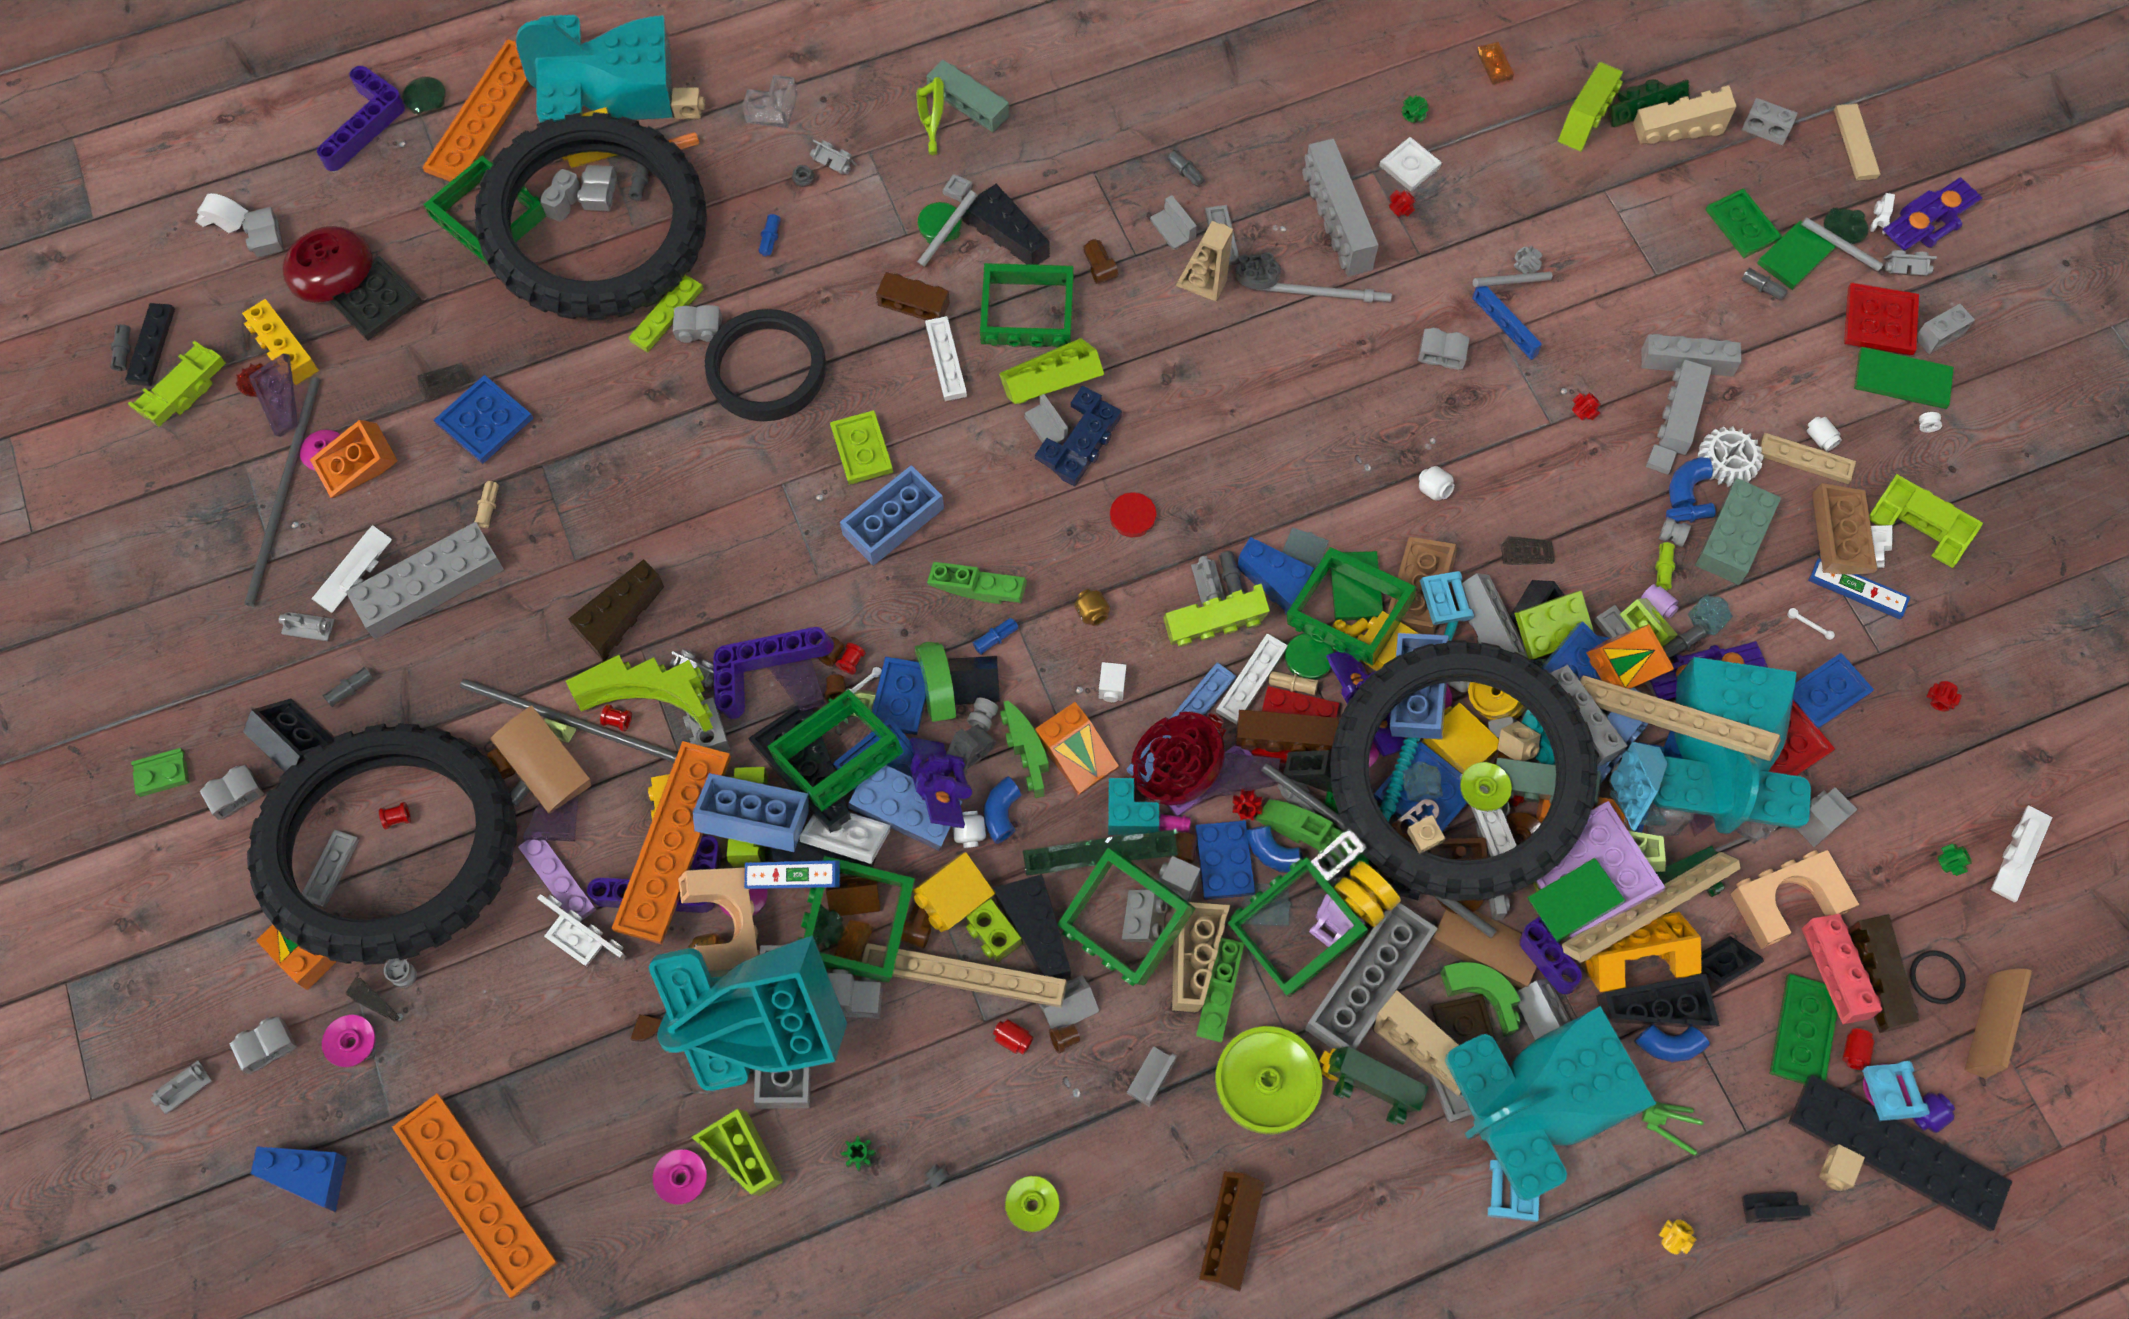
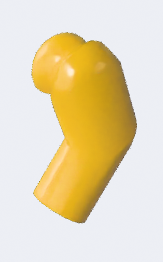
[1333,618,1368,638]

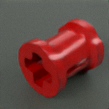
[835,642,866,675]
[600,704,632,732]
[379,802,411,830]

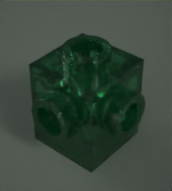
[813,904,845,948]

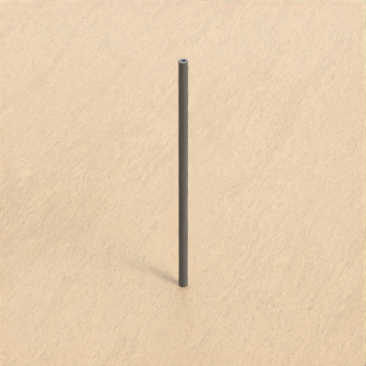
[244,377,320,607]
[460,679,678,762]
[1261,763,1497,938]

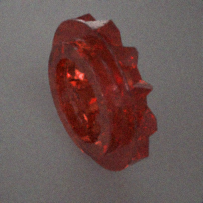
[235,363,274,397]

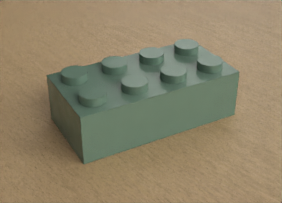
[1694,478,1781,585]

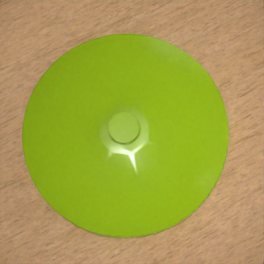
[1215,1026,1322,1135]

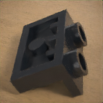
[1742,1192,1811,1224]

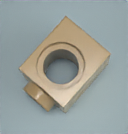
[671,88,705,119]
[1497,721,1541,761]
[1407,815,1445,854]
[1819,1145,1865,1191]

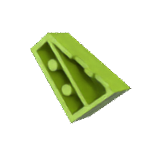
[692,1109,783,1196]

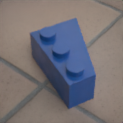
[1237,537,1314,615]
[251,1147,347,1212]

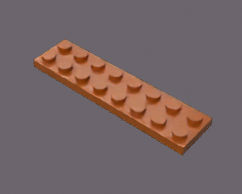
[423,39,530,182]
[612,741,731,945]
[392,1093,558,1299]

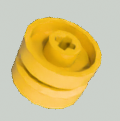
[1468,682,1526,720]
[1334,861,1401,927]

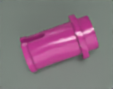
[1159,814,1191,833]

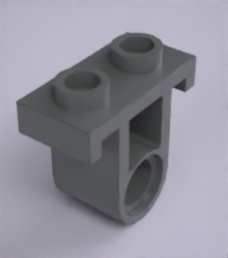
[947,725,996,775]

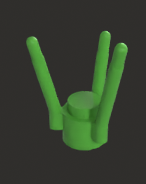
[1642,1101,1704,1156]

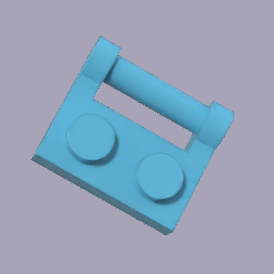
[1420,571,1475,625]
[1863,1061,1930,1121]
[1488,1160,1539,1222]

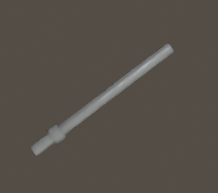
[1257,283,1392,303]

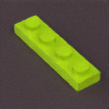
[628,275,703,353]

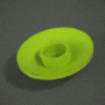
[1460,762,1512,812]
[1005,1176,1059,1232]

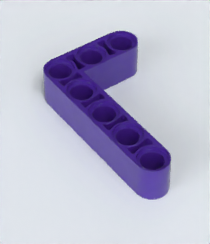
[317,66,405,171]
[713,627,834,719]
[587,835,722,913]
[1519,917,1582,994]

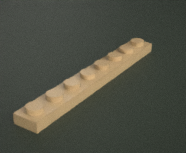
[1580,675,1780,761]
[1562,852,1741,962]
[862,943,1067,1008]

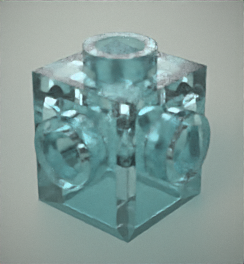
[1688,595,1733,635]
[1403,762,1443,802]

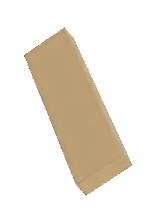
[1834,104,1880,181]
[1759,433,1856,484]

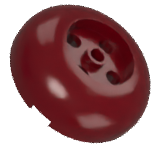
[283,226,373,303]
[1131,712,1225,805]

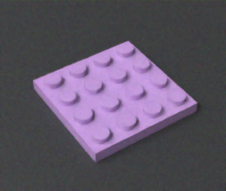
[1536,801,1665,939]

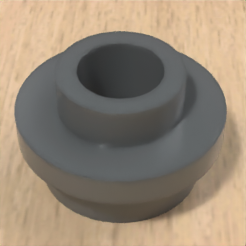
[792,165,814,186]
[924,1164,949,1189]

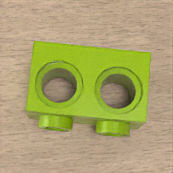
[966,899,1022,963]

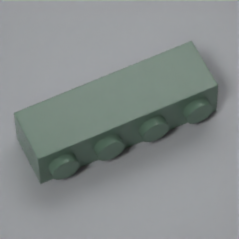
[926,60,1009,132]
[1496,758,1602,807]

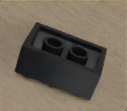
[243,699,334,772]

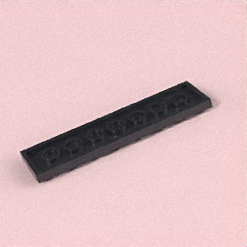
[1788,1075,2012,1231]

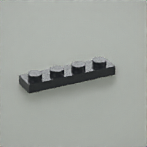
[125,303,175,386]

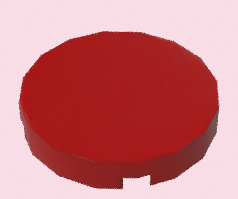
[1110,492,1157,538]

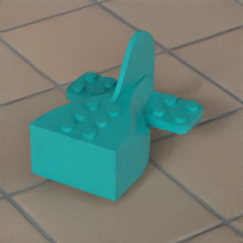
[516,15,673,123]
[1652,657,1811,834]
[649,936,847,1091]
[1445,1006,1656,1201]

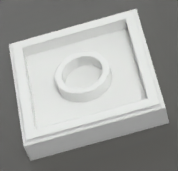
[1379,137,1442,192]

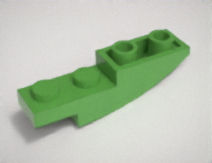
[927,562,1027,604]
[1000,701,1049,798]
[1256,799,1355,863]
[1196,937,1244,1043]

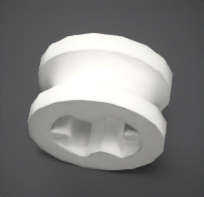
[1919,412,1942,432]

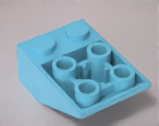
[1610,742,1667,830]

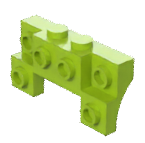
[128,341,226,427]
[1869,474,1983,568]

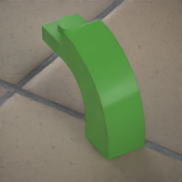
[915,642,956,722]
[1440,962,1520,1037]

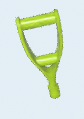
[917,77,944,155]

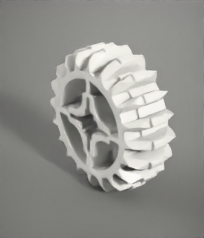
[1697,426,1764,488]

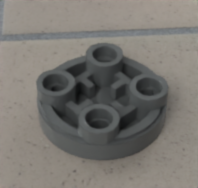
[1236,252,1281,290]

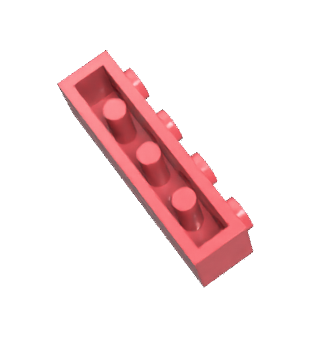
[1802,914,1882,1025]

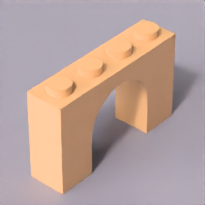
[1731,850,1859,949]
[678,868,760,977]

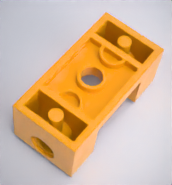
[1581,912,1701,992]

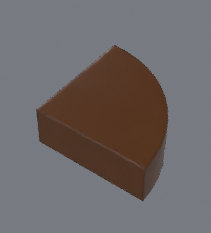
[630,1014,662,1042]

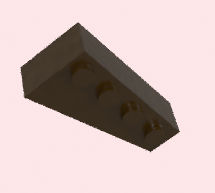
[568,559,664,662]
[1848,914,1919,1033]

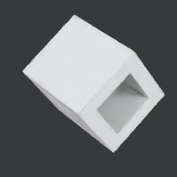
[1099,662,1126,702]

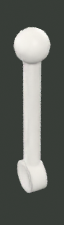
[1787,608,1835,640]
[846,667,882,698]

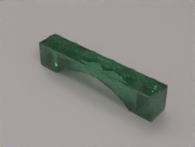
[1023,828,1180,876]

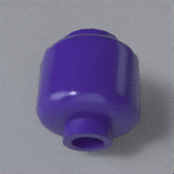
[1912,1092,1955,1133]

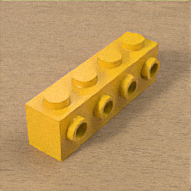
[242,299,319,385]

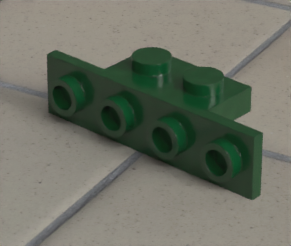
[1611,79,1689,127]

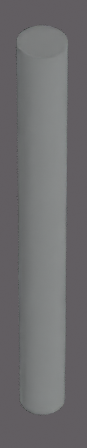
[917,190,978,267]
[1801,217,1883,271]
[1473,272,1552,287]

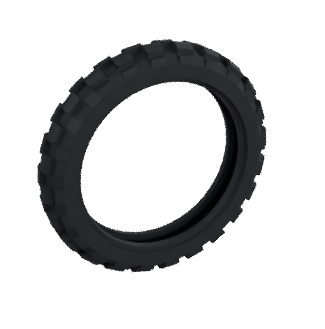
[474,112,707,320]
[1330,640,1598,901]
[247,723,518,965]

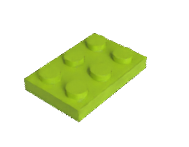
[830,410,893,485]
[1515,590,1594,659]

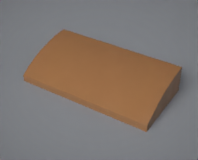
[1812,483,1877,575]
[1387,537,1457,635]
[490,705,591,814]
[1430,910,1537,989]
[1965,969,2032,1079]

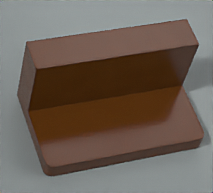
[826,875,881,917]

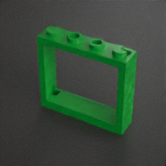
[423,156,546,266]
[980,263,1074,348]
[1287,547,1416,665]
[767,689,904,812]
[1057,848,1196,986]
[797,856,915,983]
[1228,857,1369,998]

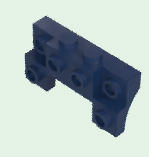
[1035,385,1122,487]

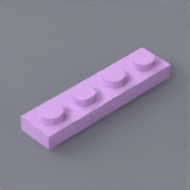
[518,832,596,922]

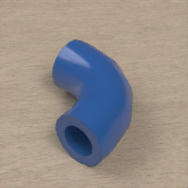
[1669,457,1713,508]
[984,776,1022,844]
[1246,826,1304,873]
[1634,1024,1710,1062]

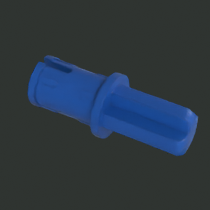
[759,214,781,257]
[1666,503,1715,522]
[972,618,1018,655]

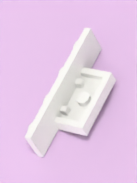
[312,525,392,613]
[1991,805,2052,902]
[537,894,627,967]

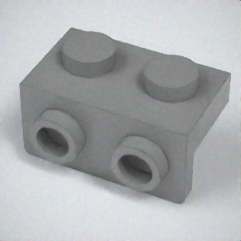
[1122,890,1168,945]

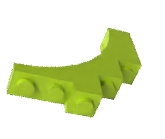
[566,655,713,732]

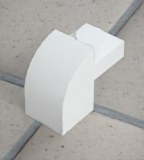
[195,194,248,233]

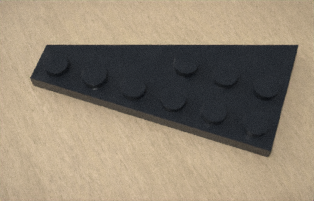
[748,698,851,833]

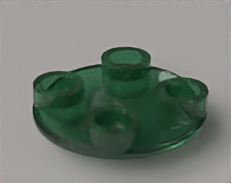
[402,77,445,114]
[1824,208,1868,244]

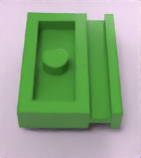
[131,748,189,797]

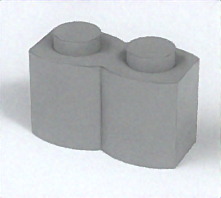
[577,165,617,211]
[541,169,581,222]
[242,207,284,258]
[673,305,722,343]
[1418,328,1470,370]
[200,765,264,820]
[229,1016,297,1074]

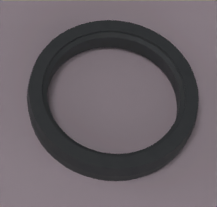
[705,309,826,422]

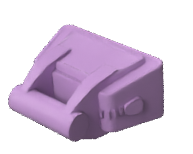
[1309,894,1365,947]

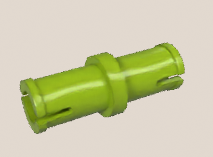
[1655,542,1675,591]

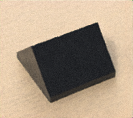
[949,656,1000,705]
[1696,936,1764,994]

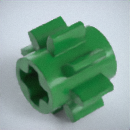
[1402,95,1429,123]
[1938,843,1972,876]
[841,1136,876,1172]

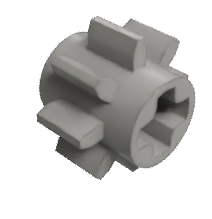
[1514,246,1543,274]

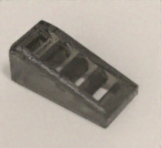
[417,363,470,402]
[1501,536,1555,565]
[1311,828,1367,881]
[346,976,400,1022]

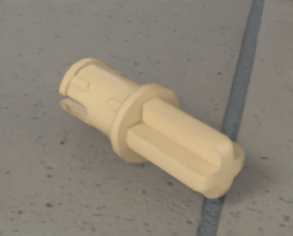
[474,481,499,528]
[1269,671,1319,695]

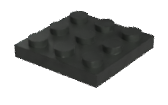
[330,256,422,341]

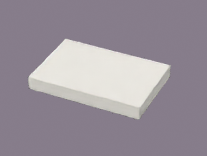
[800,812,891,864]

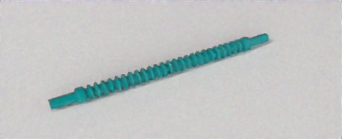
[1380,621,1458,822]

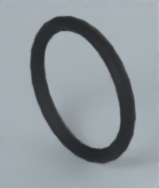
[1910,951,1966,1004]

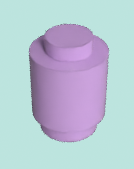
[1641,584,1679,618]

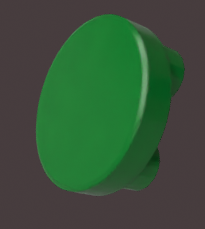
[918,202,962,244]
[1285,633,1334,680]

